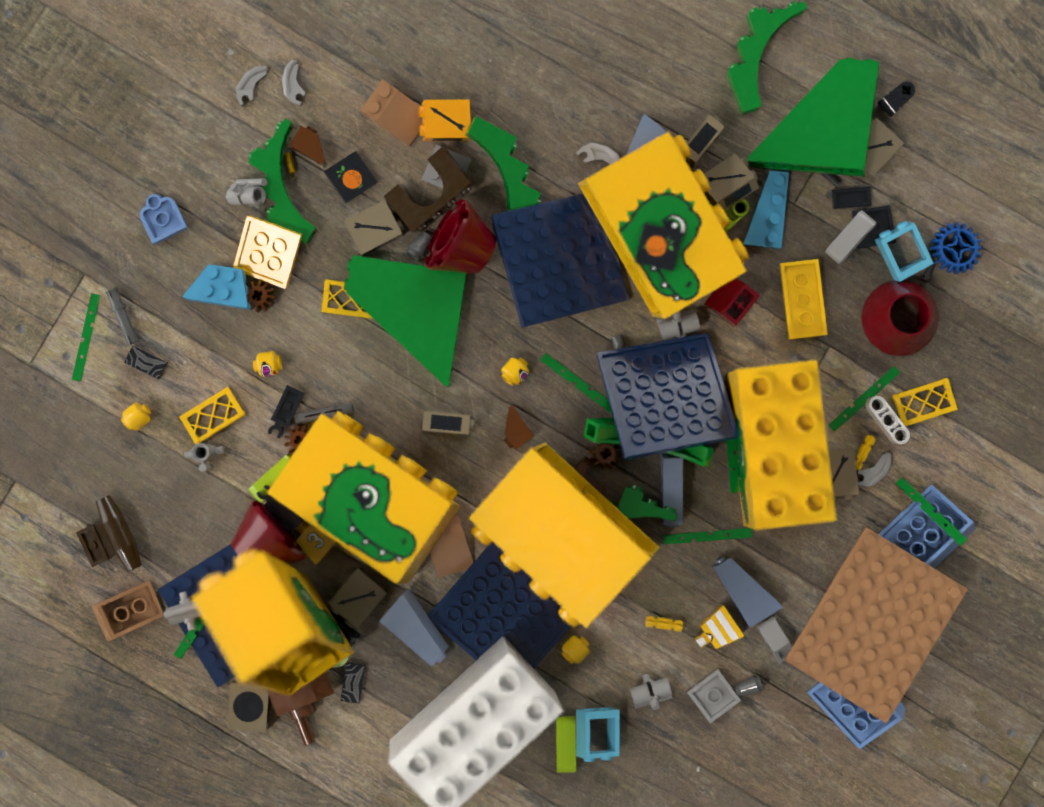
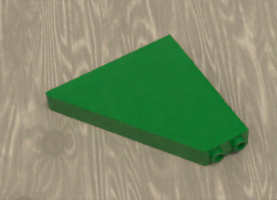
[748,58,879,177]
[344,255,467,387]

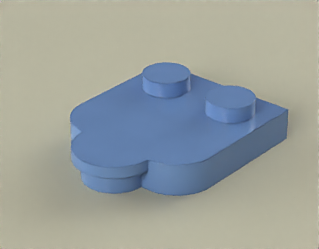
[140,194,189,246]

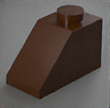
[290,126,327,167]
[504,405,534,450]

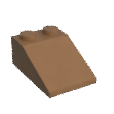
[361,79,422,147]
[430,512,474,578]
[92,581,164,641]

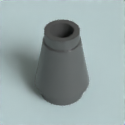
[406,232,432,261]
[735,675,765,697]

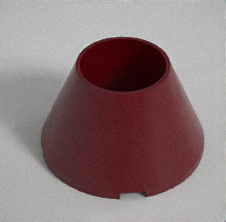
[425,199,496,274]
[861,280,938,356]
[231,499,307,565]

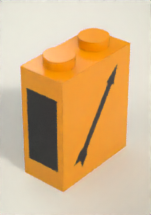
[418,100,471,142]

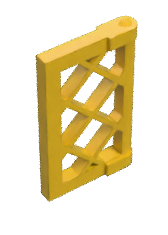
[321,279,373,319]
[892,378,958,427]
[179,387,246,444]

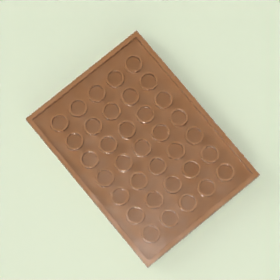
[784,527,968,724]

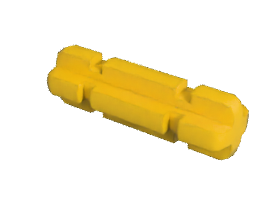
[855,435,876,471]
[645,615,683,632]

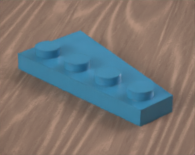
[743,171,789,249]

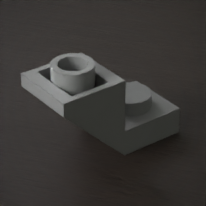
[757,617,792,664]

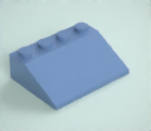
[878,484,976,568]
[807,681,906,750]

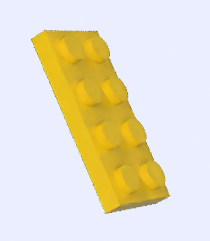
[779,259,828,340]

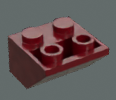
[704,278,760,327]

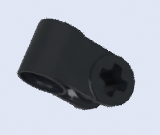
[878,82,915,117]

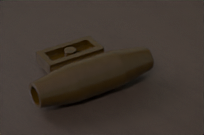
[76,495,142,572]

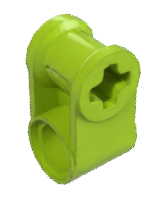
[723,199,749,233]

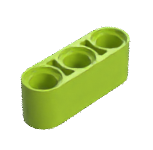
[248,453,292,503]
[556,716,576,773]

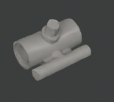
[226,178,267,209]
[656,309,700,340]
[184,443,224,472]
[163,592,202,631]
[630,674,672,710]

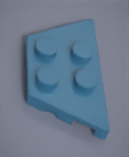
[183,264,251,310]

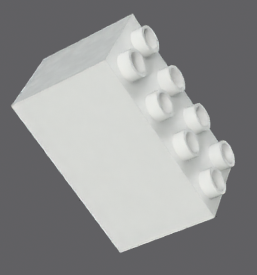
[389,636,563,807]

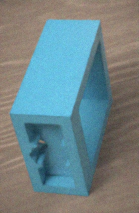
[875,221,934,282]
[576,707,620,762]

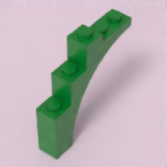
[726,1,807,116]
[465,116,541,212]
[248,118,317,246]
[583,418,714,467]
[609,484,678,522]

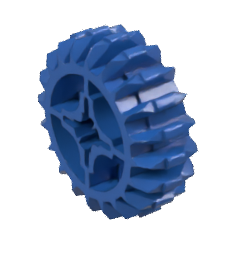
[930,222,983,274]

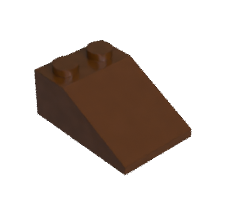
[267,672,334,716]

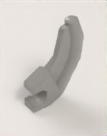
[282,59,306,107]
[236,65,268,107]
[576,143,620,164]
[857,452,892,486]

